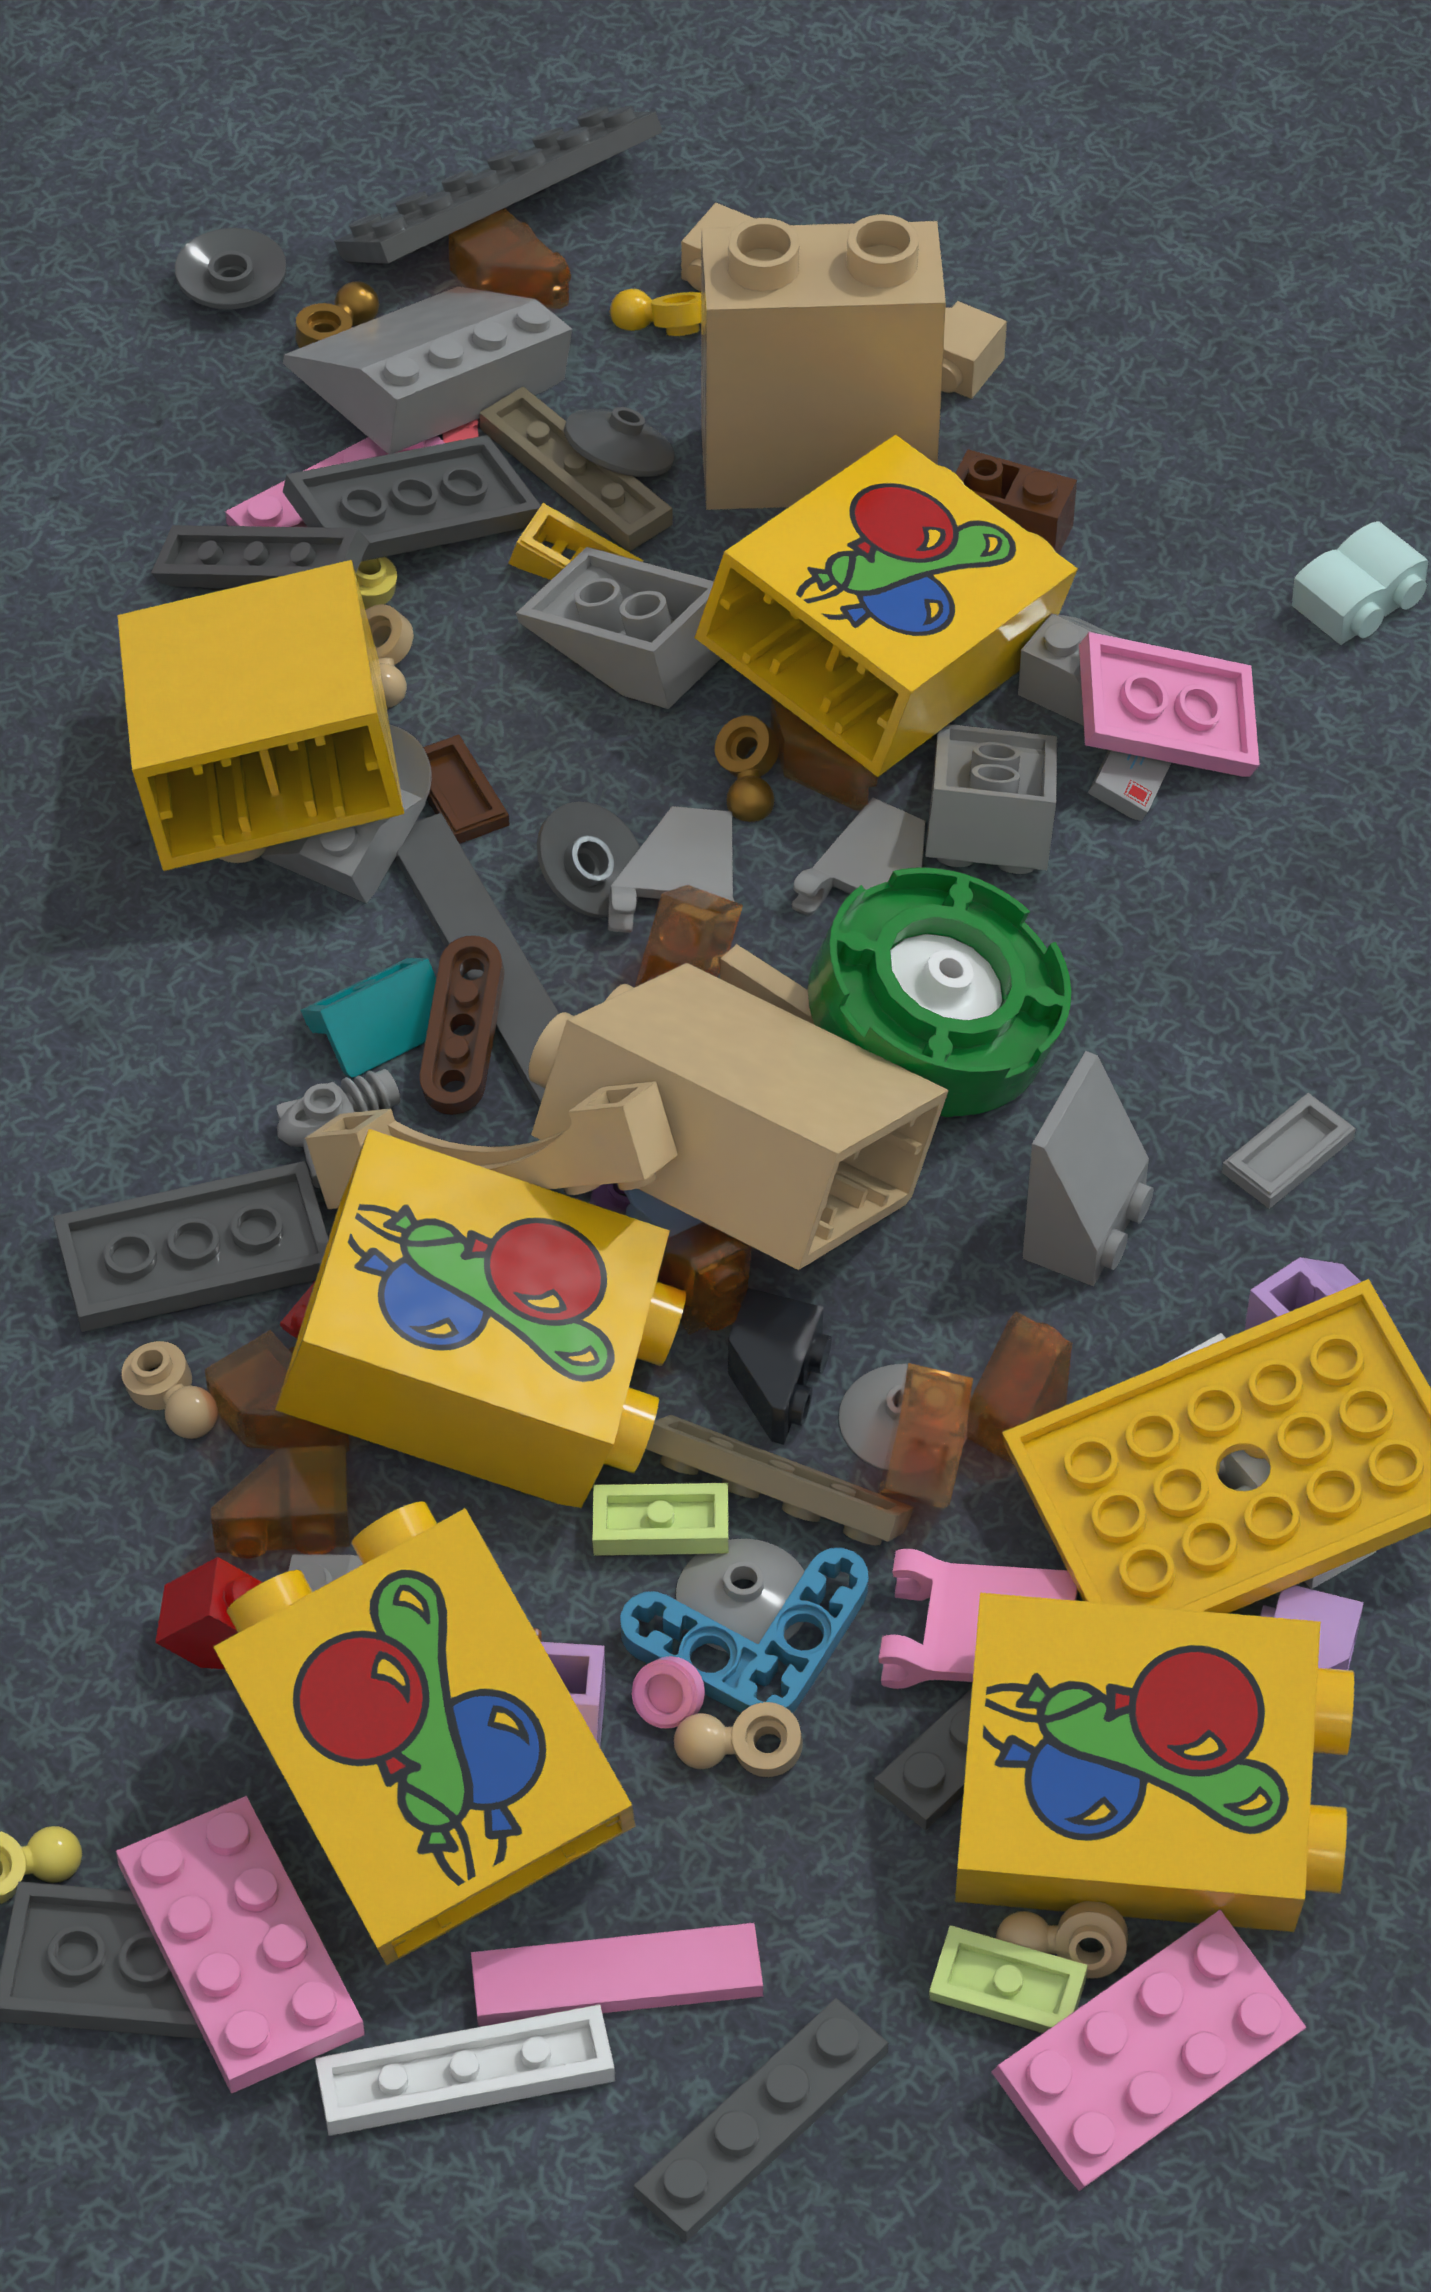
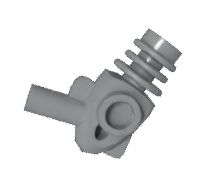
[277,1069,401,1188]

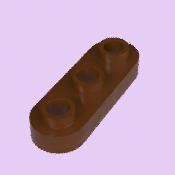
[420,936,505,1115]

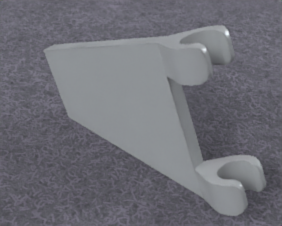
[792,798,925,916]
[608,806,735,941]

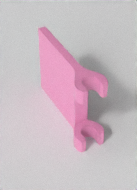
[879,1549,1078,1689]

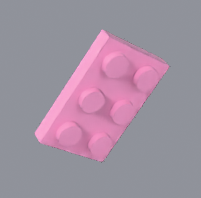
[1079,632,1260,777]

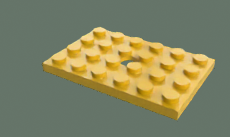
[1002,1279,1431,1614]

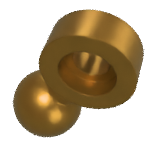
[296,281,379,348]
[715,715,779,822]

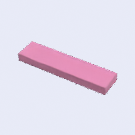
[471,1923,763,2026]

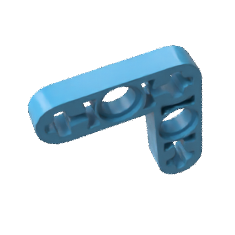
[620,1548,869,1713]

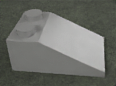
[516,547,721,709]
[925,724,1057,874]
[1023,1051,1154,1286]

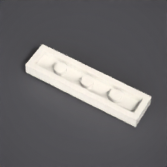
[315,2004,615,2136]

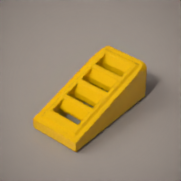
[509,503,644,580]

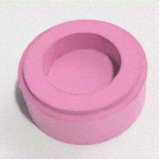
[632,1656,705,1729]

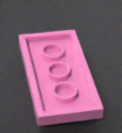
[116,1796,364,2094]
[992,1910,1306,2191]

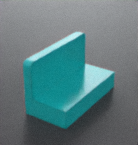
[300,958,437,1077]

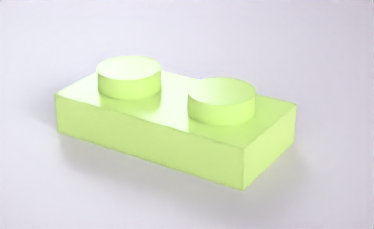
[593,1483,729,1556]
[929,1925,1088,2033]

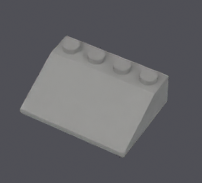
[283,286,572,454]

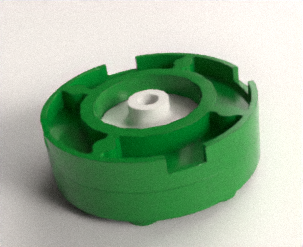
[808,867,1071,1117]

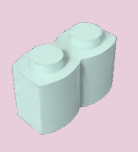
[1292,521,1428,645]

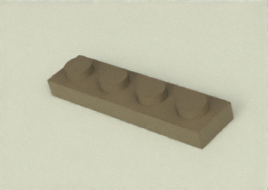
[480,386,673,552]
[646,1415,914,1545]

